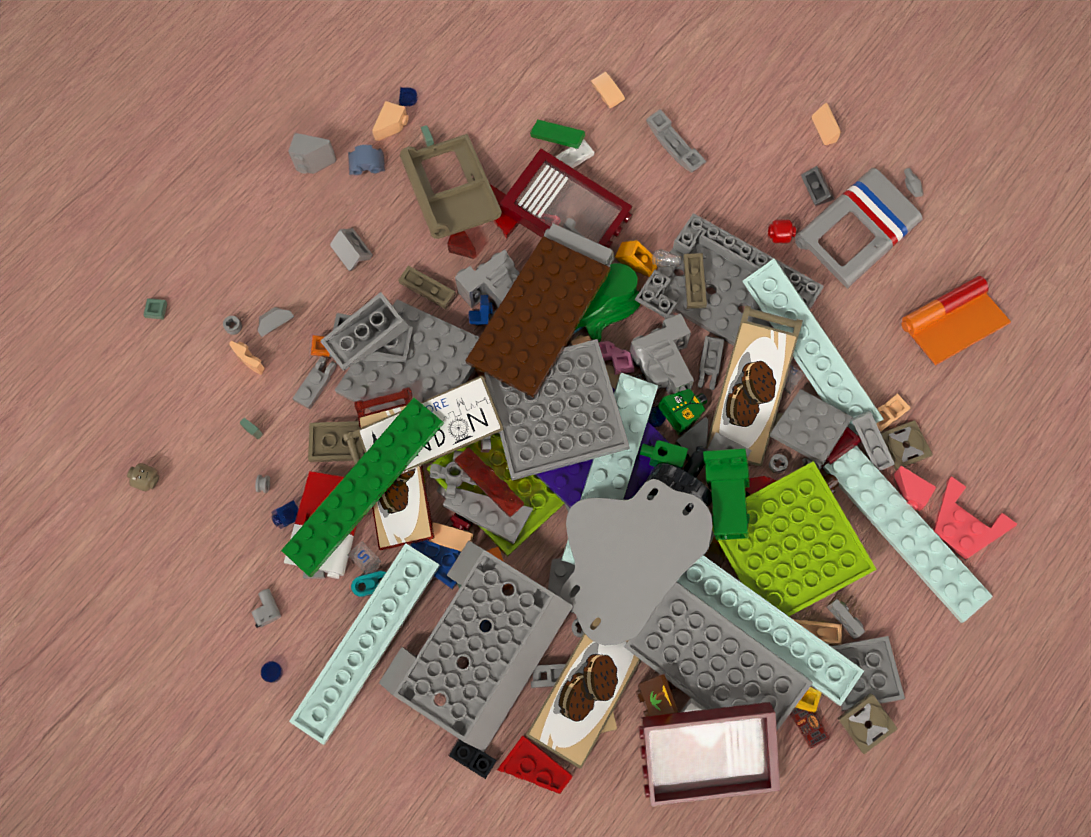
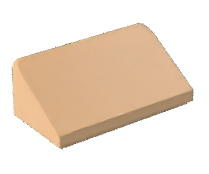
[812,103,841,145]

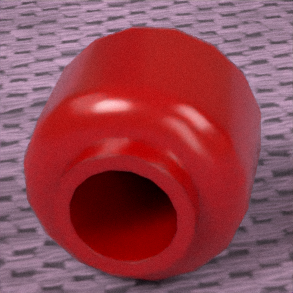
[768,219,796,244]

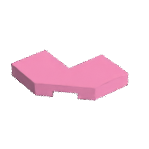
[598,341,634,375]

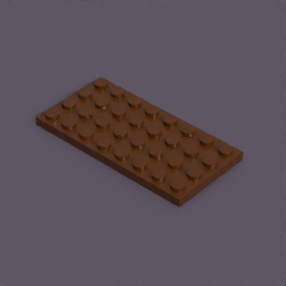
[465,236,610,398]

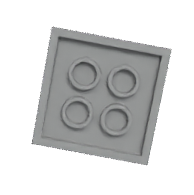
[770,389,853,466]
[830,636,905,711]

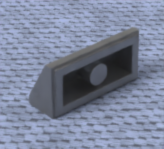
[801,166,834,206]

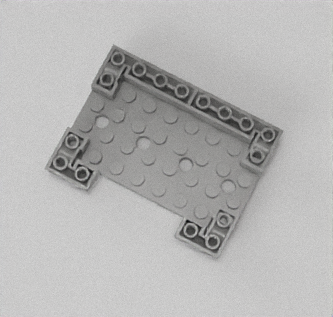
[635,213,824,346]
[379,541,573,752]

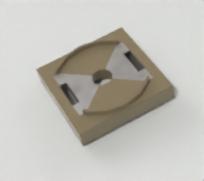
[881,420,933,470]
[837,693,898,754]

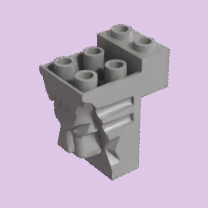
[455,249,520,309]
[630,313,694,395]

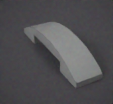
[646,109,706,173]

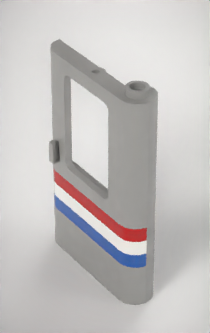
[795,168,922,289]

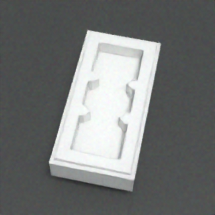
[555,139,594,168]

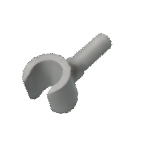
[563,218,585,238]

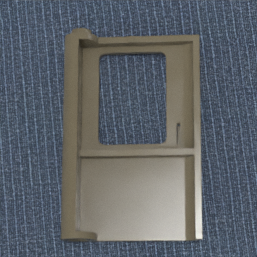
[400,134,502,239]

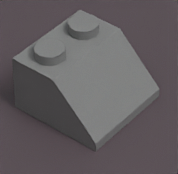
[288,133,336,174]

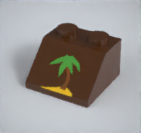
[636,674,679,717]

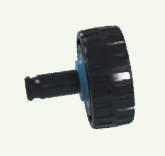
[644,446,712,513]

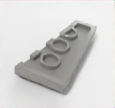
[443,488,533,545]

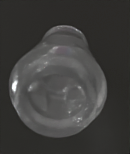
[652,249,682,267]

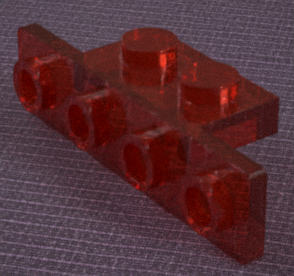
[454,448,524,518]

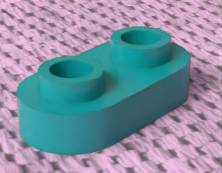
[351,571,386,597]

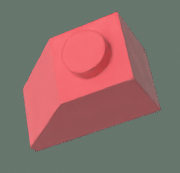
[894,466,936,511]

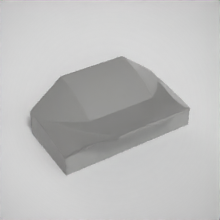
[257,307,294,337]

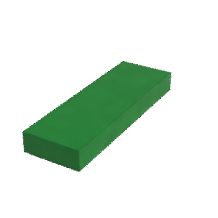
[530,119,586,149]

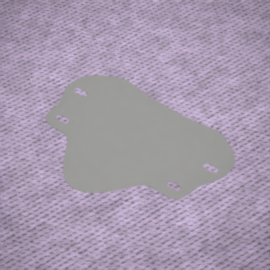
[561,479,712,645]

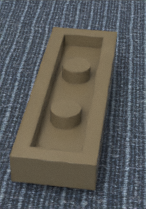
[683,253,707,309]
[398,266,456,309]

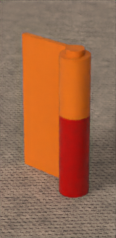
[901,276,1011,366]

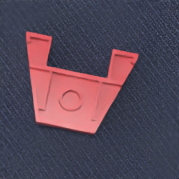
[933,476,1017,559]

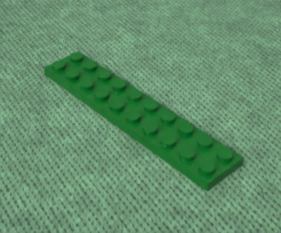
[281,398,444,578]

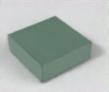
[421,125,434,147]
[143,298,167,320]
[240,417,263,439]

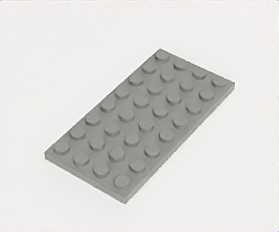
[624,582,813,749]

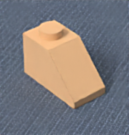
[372,101,408,141]

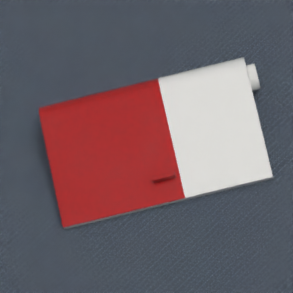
[284,471,357,579]

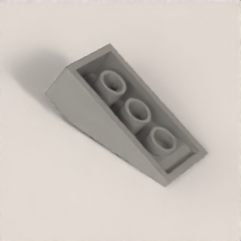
[321,292,409,371]
[329,313,413,362]

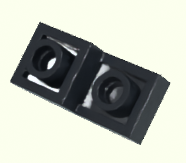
[448,738,497,779]

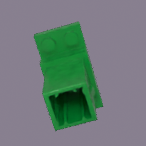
[703,448,750,540]

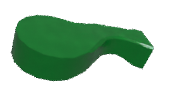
[575,263,640,342]

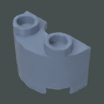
[348,145,385,175]

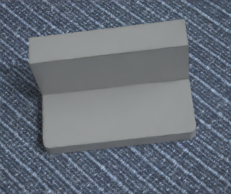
[330,229,373,271]

